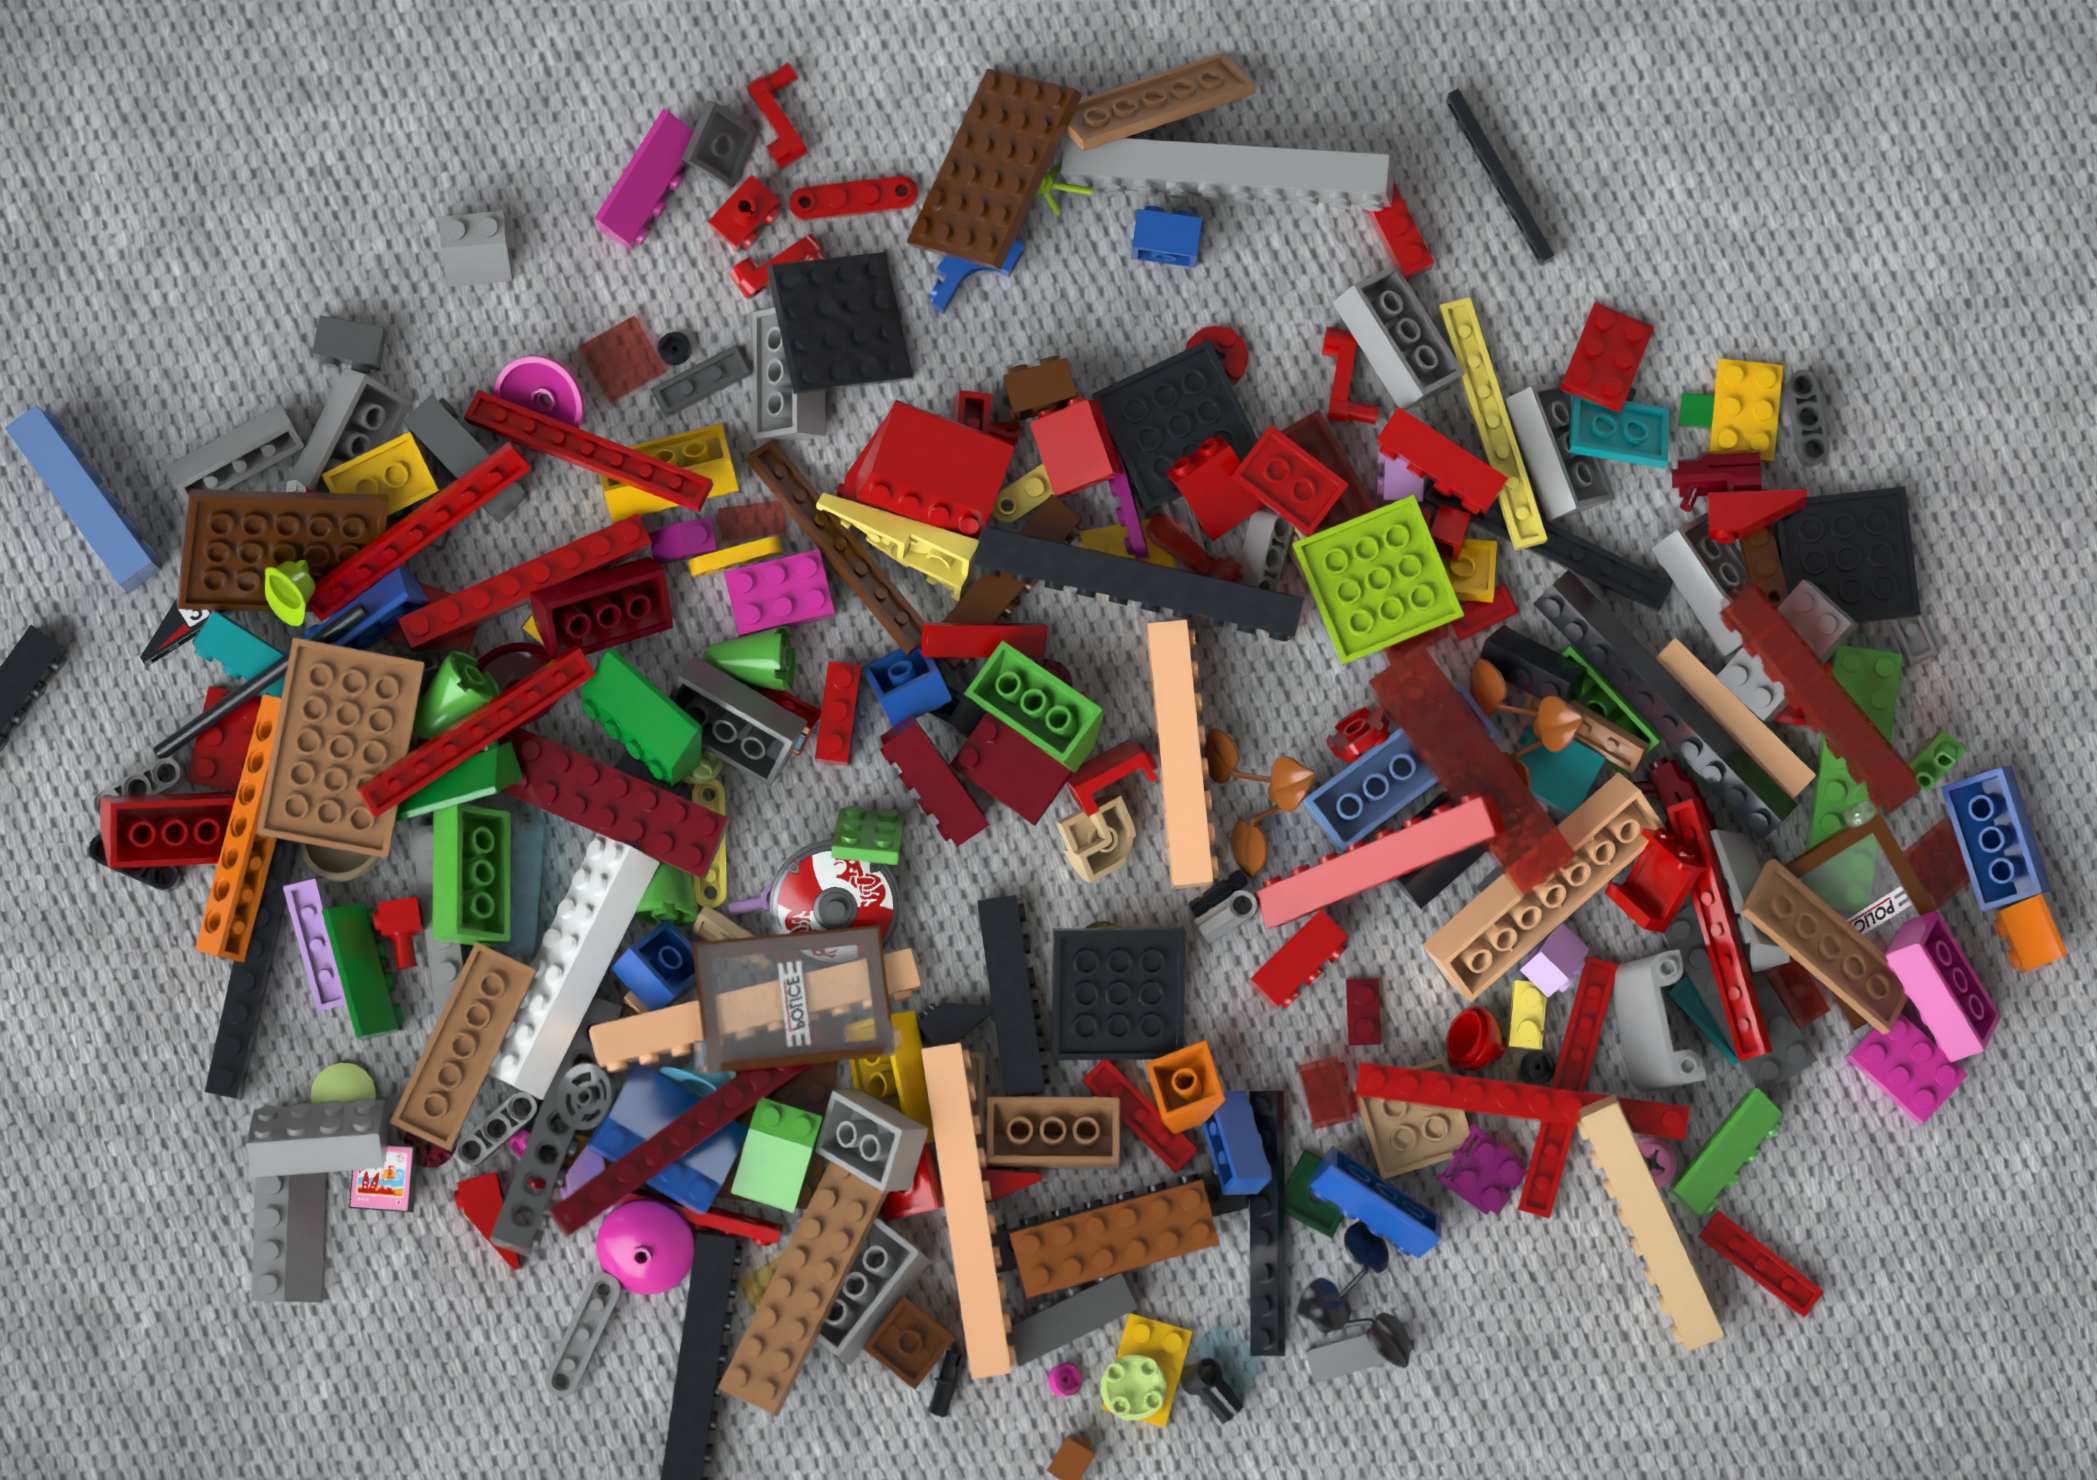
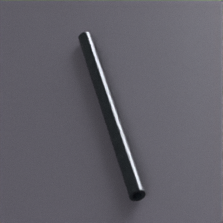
[153,602,369,759]

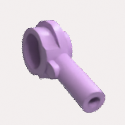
[728,883,773,916]

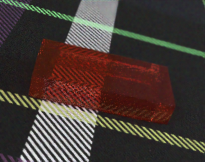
[718,501,787,542]

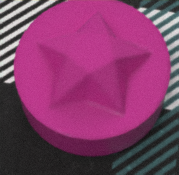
[509,1129,530,1159]
[1048,1362,1082,1397]

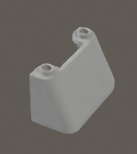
[1611,949,1707,1092]

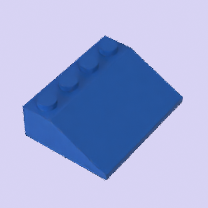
[586,1061,749,1215]

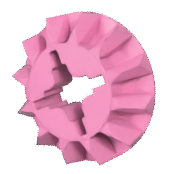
[1637,1137,1677,1188]

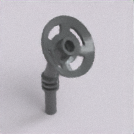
[556,1063,614,1130]

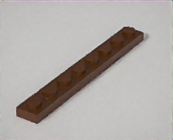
[746,439,926,656]

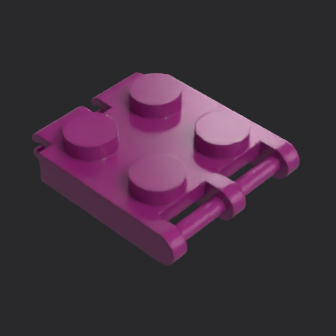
[1436,1124,1527,1215]

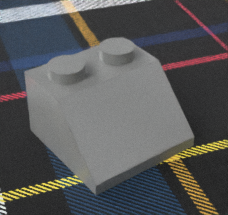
[438,210,512,287]

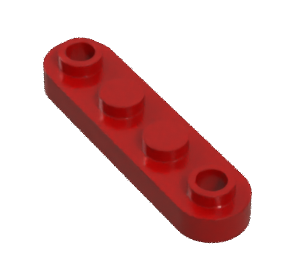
[789,176,918,221]

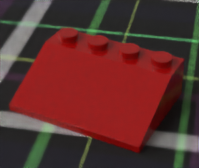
[855,399,1015,540]

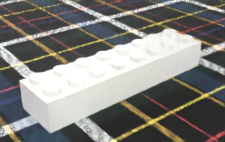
[488,833,660,1100]

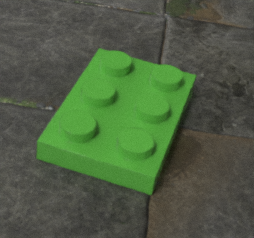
[831,806,905,865]

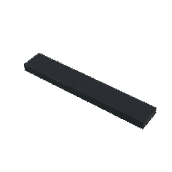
[1446,88,1555,266]

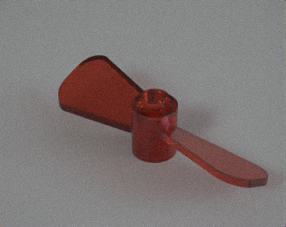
[1145,513,1292,642]

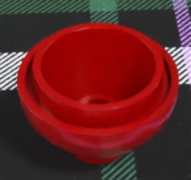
[1446,1006,1507,1071]

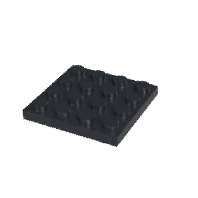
[766,252,913,394]
[1091,340,1258,513]
[1776,486,1921,623]
[1051,928,1186,1060]

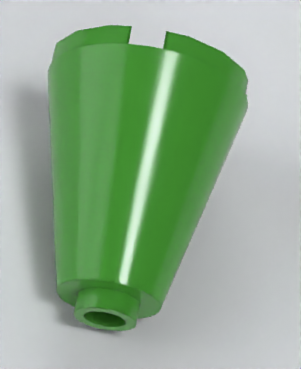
[703,626,796,691]
[413,651,500,739]
[633,855,698,926]

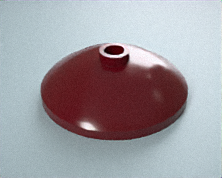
[476,642,559,727]

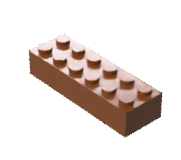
[1009,1180,1220,1298]

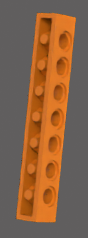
[195,694,282,963]

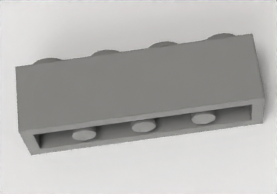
[166,404,305,506]

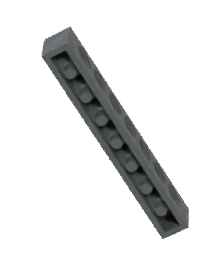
[491,996,624,1257]

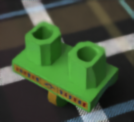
[1903,728,1967,790]

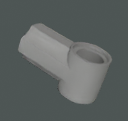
[1194,890,1257,944]

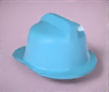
[660,1056,736,1099]

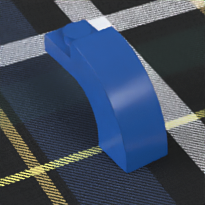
[929,240,1025,314]

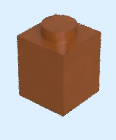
[1046,1434,1095,1480]

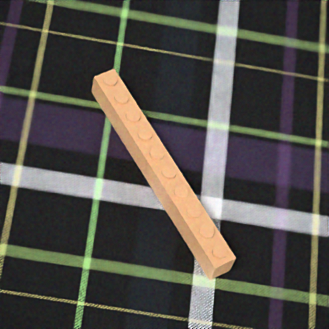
[589,948,921,1073]
[921,1043,1017,1379]

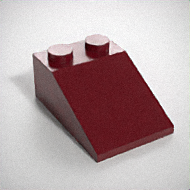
[949,712,1073,826]

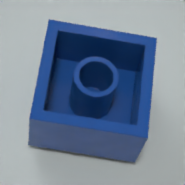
[1131,205,1202,268]
[862,647,952,727]
[611,919,712,1012]

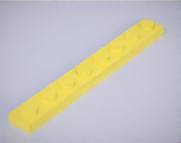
[1438,297,1547,551]

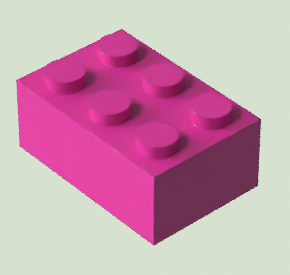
[724,549,836,637]
[1845,1012,1968,1124]

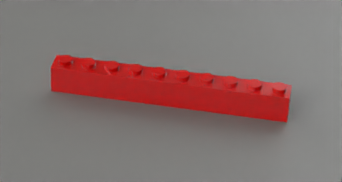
[1354,1062,1690,1141]

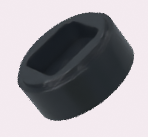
[658,332,692,365]
[1520,1051,1555,1084]

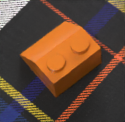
[1993,893,2068,974]
[1145,1040,1226,1134]

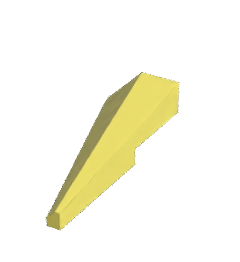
[816,493,979,602]

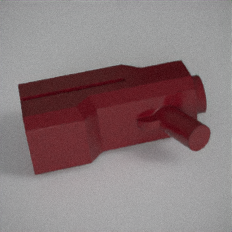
[1671,449,1762,512]
[1631,757,1718,842]

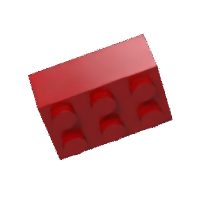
[1248,909,1348,1010]

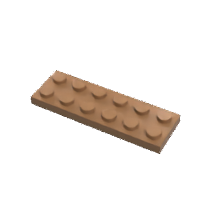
[1065,52,1256,151]
[1740,859,1908,1034]
[390,942,537,1151]

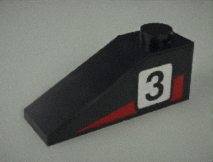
[140,598,231,666]

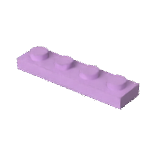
[283,876,347,1012]

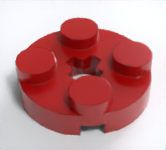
[1185,326,1248,387]
[1326,706,1390,763]

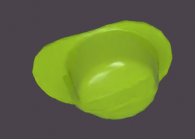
[265,560,316,626]

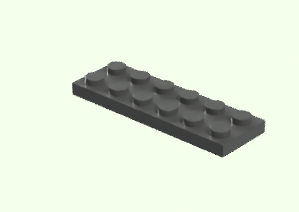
[1659,903,1818,1093]

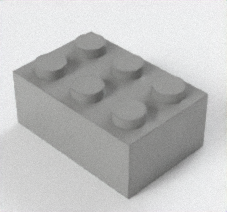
[814,1089,928,1192]

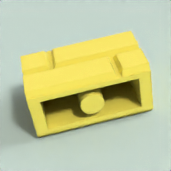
[1507,980,1547,1051]

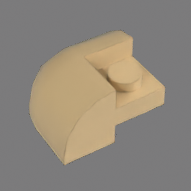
[1056,795,1136,883]

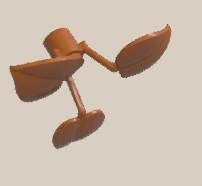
[1470,658,1585,811]
[1204,728,1317,878]

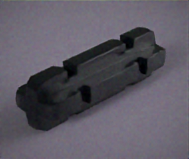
[1188,870,1248,918]

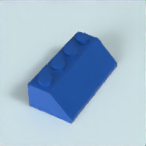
[302,567,430,651]
[1941,766,2052,912]
[1309,1145,1442,1259]

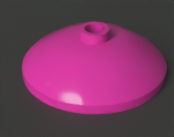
[492,355,585,452]
[596,1199,695,1295]

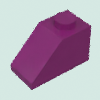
[649,517,718,565]

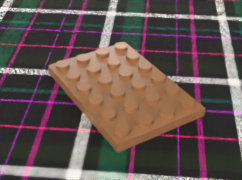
[256,638,425,858]

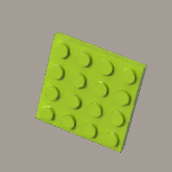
[1292,495,1464,666]

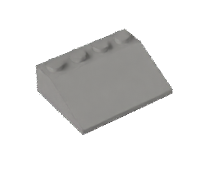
[816,1217,931,1365]

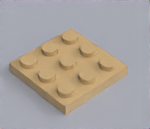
[1351,1056,1474,1179]

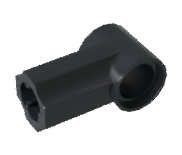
[1180,1358,1244,1424]

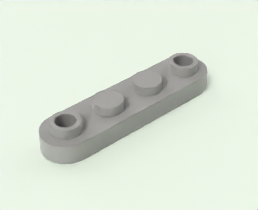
[545,1273,621,1397]

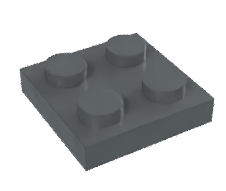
[682,100,759,188]

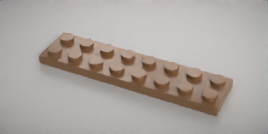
[718,1161,889,1417]

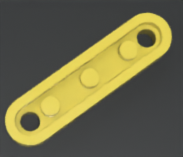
[992,464,1055,524]
[692,779,727,909]

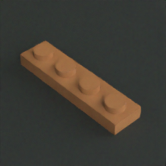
[1523,693,1649,774]

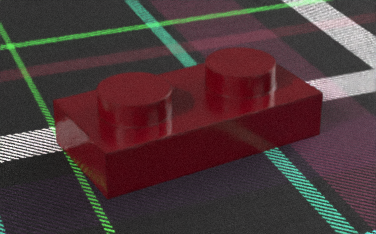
[1345,979,1381,1046]

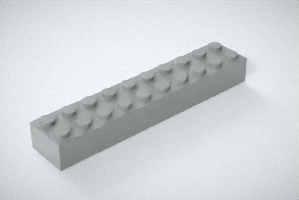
[1061,135,1395,211]

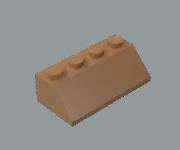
[987,1097,1119,1169]

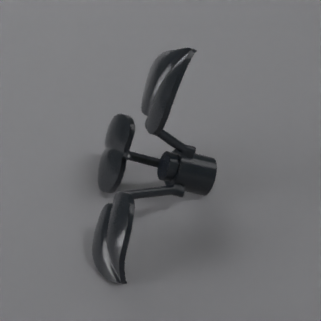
[1295,1220,1410,1368]

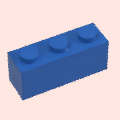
[1202,1091,1272,1195]

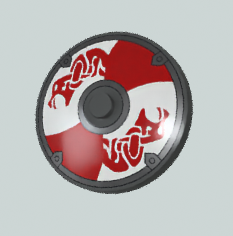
[769,839,901,969]

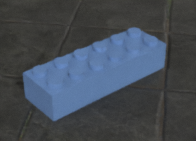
[5,405,161,593]
[1302,682,1501,855]

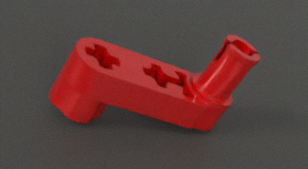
[745,62,808,171]
[728,233,826,300]
[1321,327,1379,425]

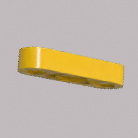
[688,536,783,578]

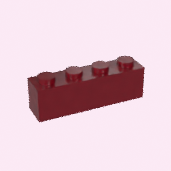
[880,714,990,847]

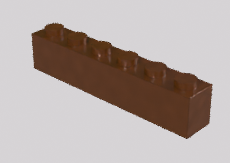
[939,494,1082,670]

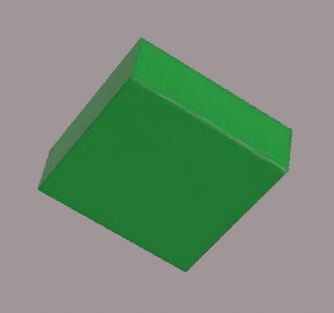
[1678,392,1715,429]

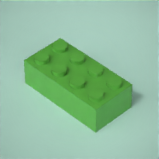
[433,804,510,947]

